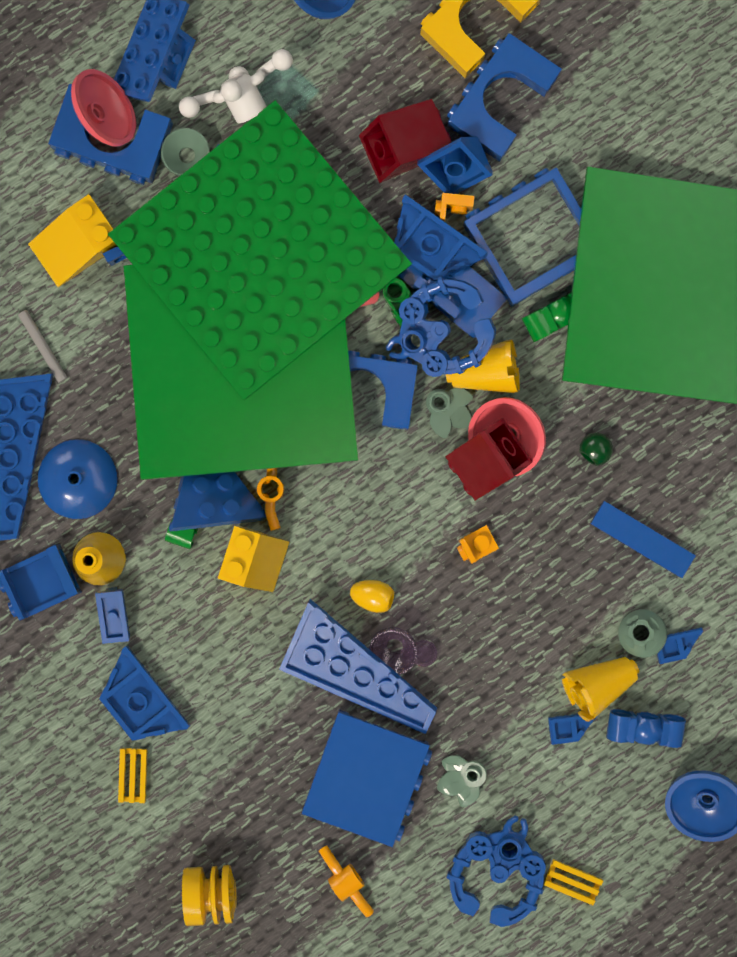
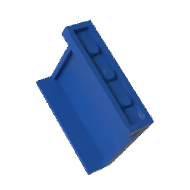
[302,710,432,847]

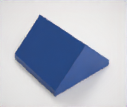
[417,137,493,194]

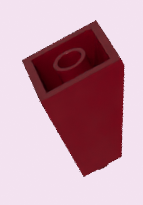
[359,99,451,184]
[445,418,533,501]

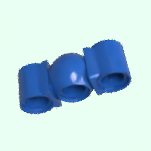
[606,709,686,748]

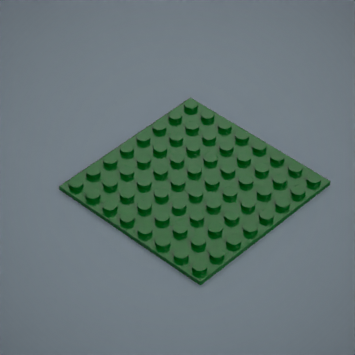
[108,100,412,401]
[562,167,737,404]
[124,265,358,480]

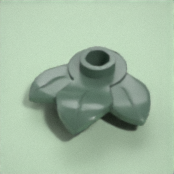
[426,388,473,439]
[437,755,487,807]

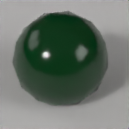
[579,432,613,466]

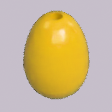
[350,580,394,613]

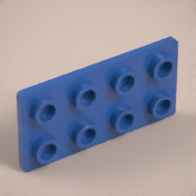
[114,0,196,102]
[398,266,507,338]

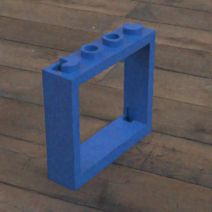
[463,167,581,307]

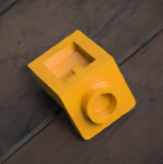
[434,193,474,222]
[456,525,499,564]

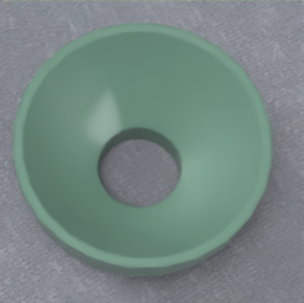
[161,128,210,176]
[618,609,667,658]

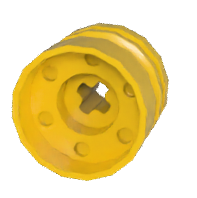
[182,865,237,926]

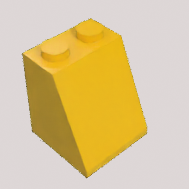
[218,525,290,592]

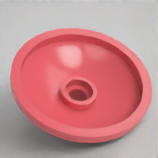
[71,69,136,147]
[468,397,546,476]

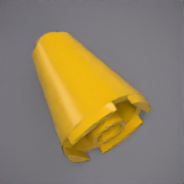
[446,340,520,393]
[72,532,126,585]
[562,657,639,722]

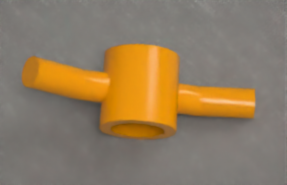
[257,468,285,531]
[319,845,374,917]

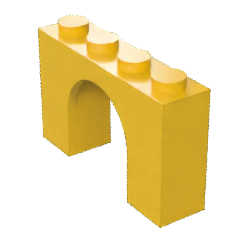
[420,0,541,78]

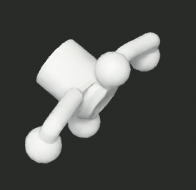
[179,49,293,124]

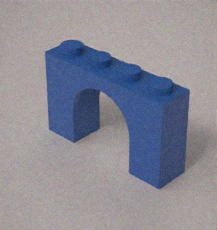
[447,33,562,162]
[48,84,173,185]
[348,351,417,430]

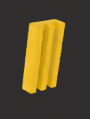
[118,748,148,803]
[543,859,603,906]

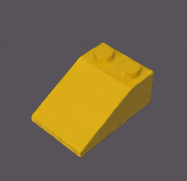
[28,194,118,288]

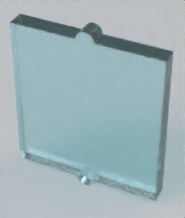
[258,66,319,120]

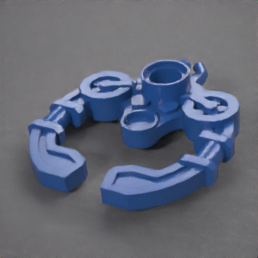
[386,276,496,377]
[446,815,546,927]

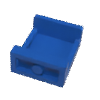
[0,544,82,621]

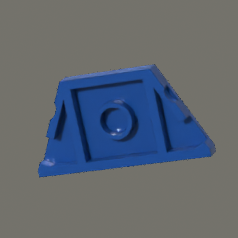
[394,194,488,282]
[169,472,266,532]
[99,645,191,741]

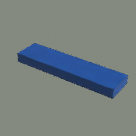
[590,501,696,578]

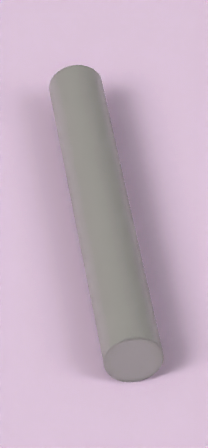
[18,310,68,383]

